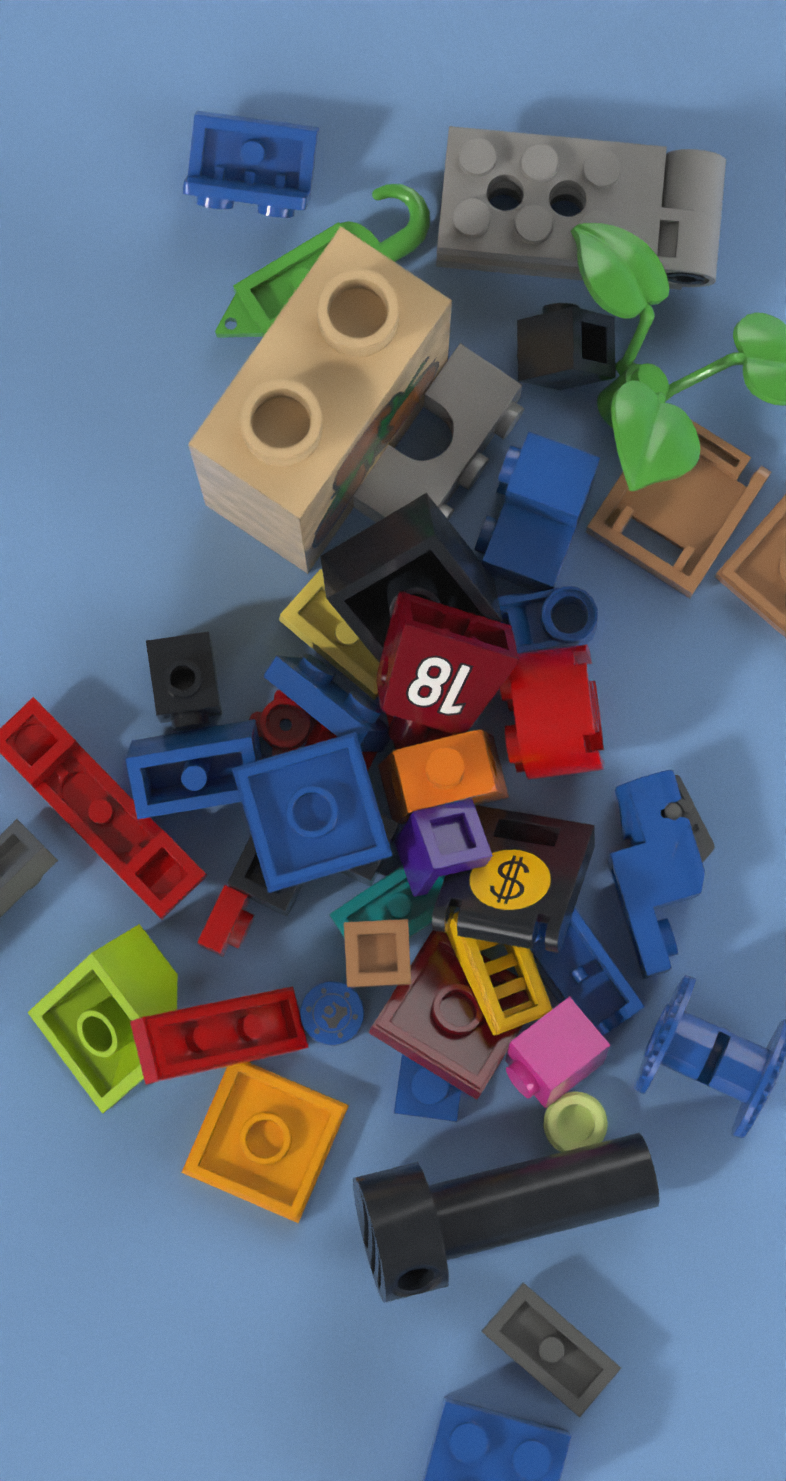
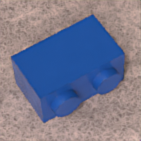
[125,719,263,819]

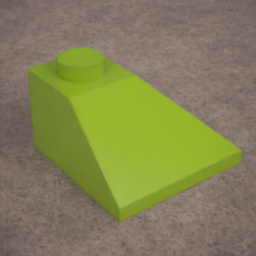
[27,924,178,1114]

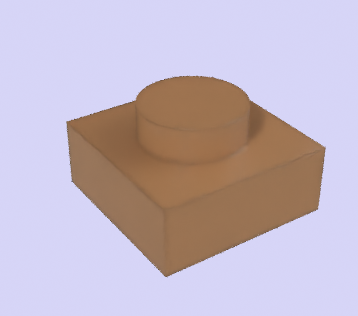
[344,919,411,988]

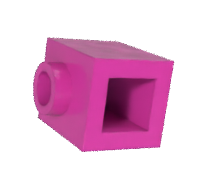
[505,997,610,1109]

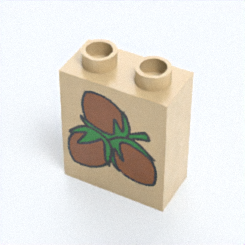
[188,227,452,574]

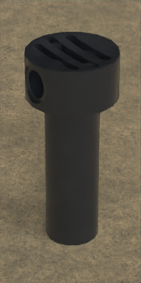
[353,1133,659,1302]

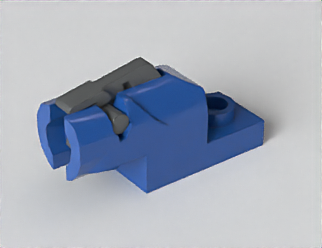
[606,770,715,979]

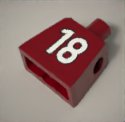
[376,591,519,747]

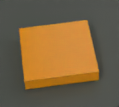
[181,1062,349,1223]

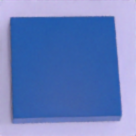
[232,732,393,893]

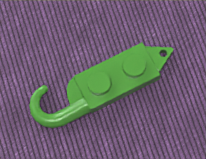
[215,184,430,338]

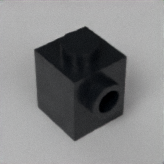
[517,303,616,390]
[146,632,222,731]

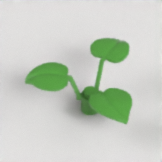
[570,223,786,491]

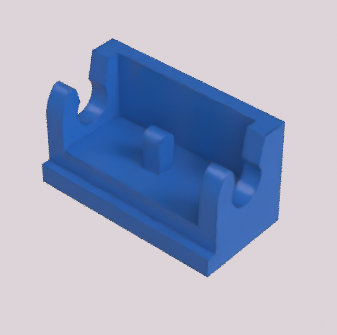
[530,908,645,1036]

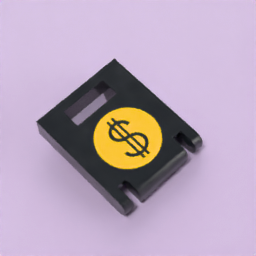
[432,805,595,953]

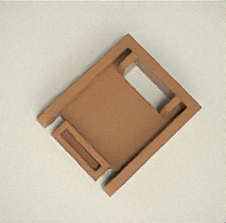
[586,420,771,599]

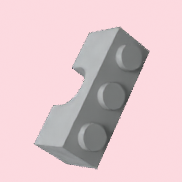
[353,343,524,522]

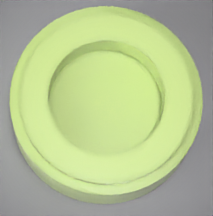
[543,1092,608,1152]

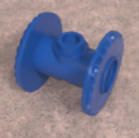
[634,975,786,1138]

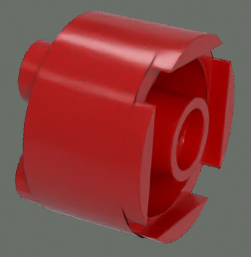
[500,644,604,780]

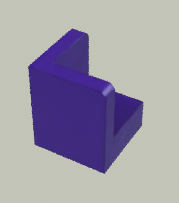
[394,799,493,897]

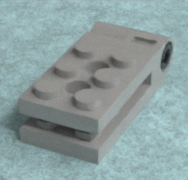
[436,126,726,290]

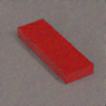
[130,986,309,1085]

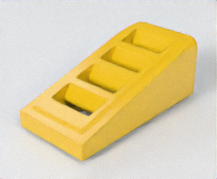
[447,911,552,1035]

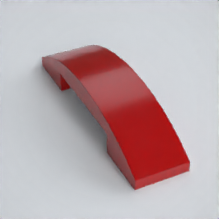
[0,697,208,920]

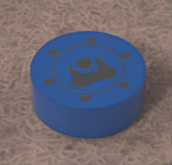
[300,981,364,1046]

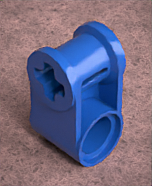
[498,586,598,653]

